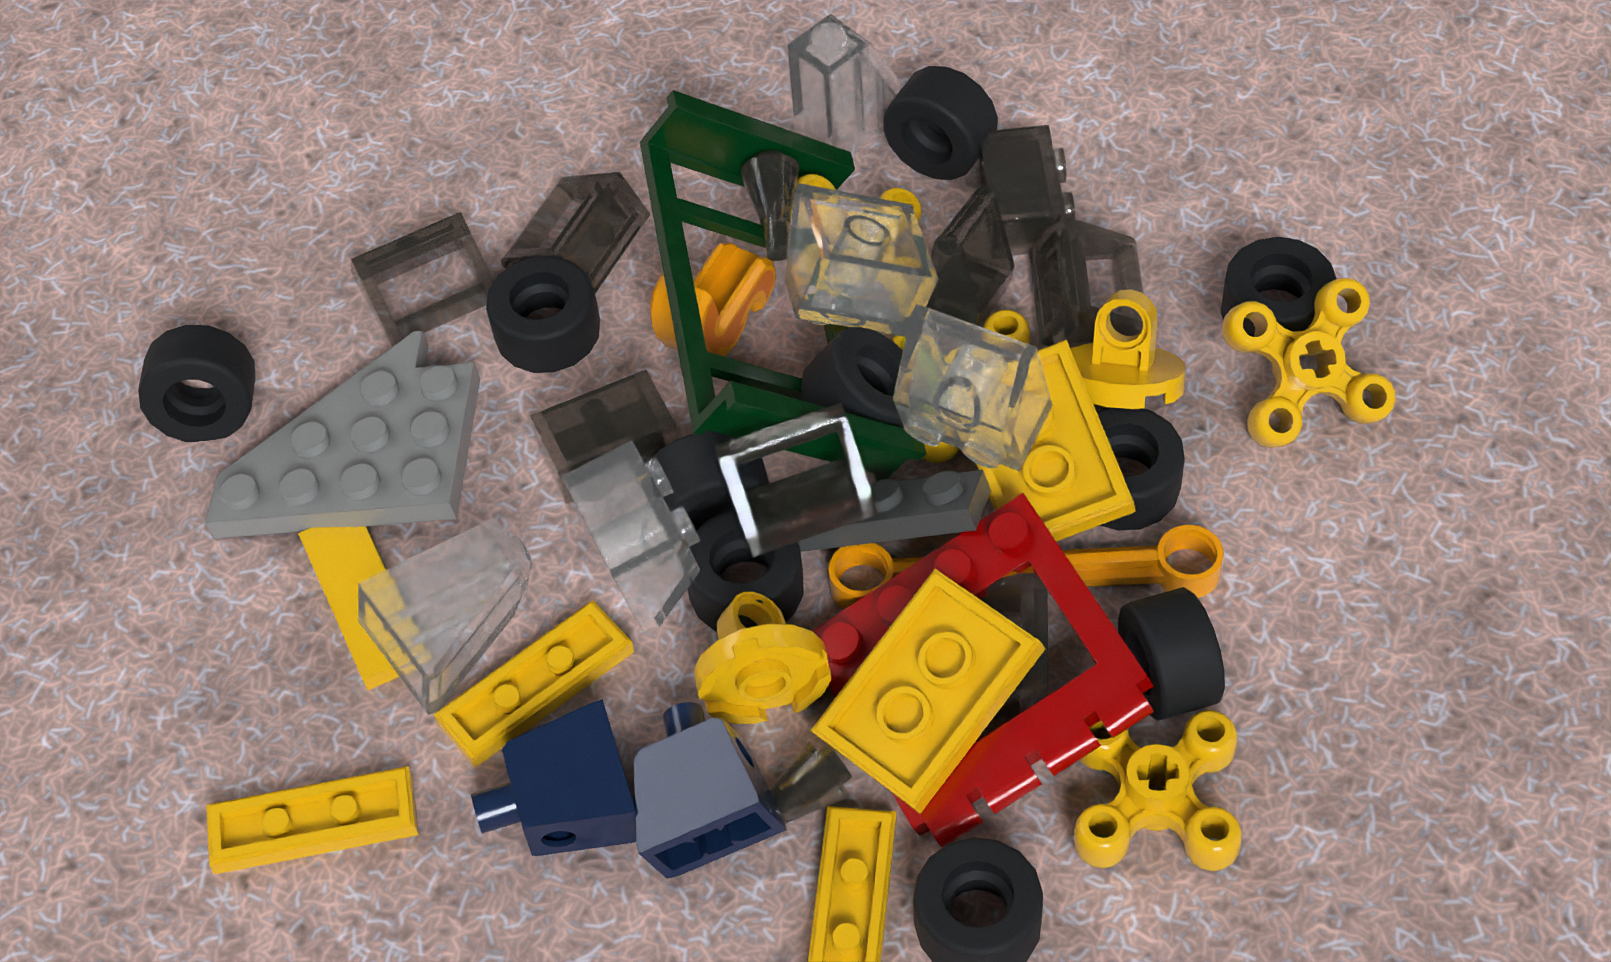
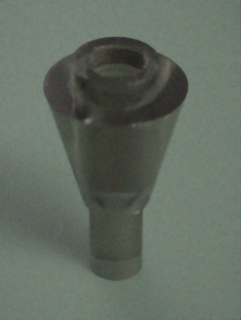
[740,150,800,261]
[747,742,852,848]

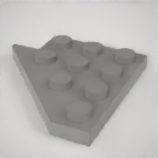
[205,331,480,539]

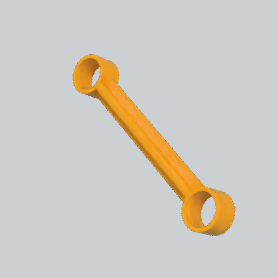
[828,525,1224,610]

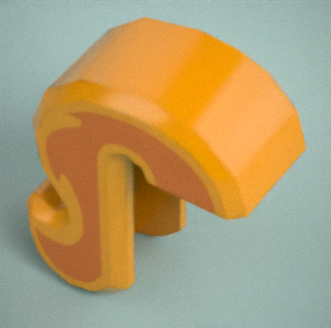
[650,242,776,357]

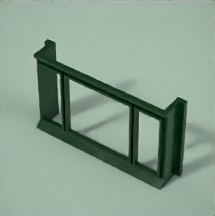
[639,90,927,481]

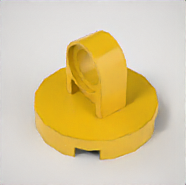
[1071,289,1185,409]
[693,592,831,724]

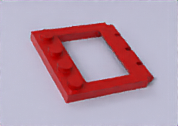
[812,493,1154,848]

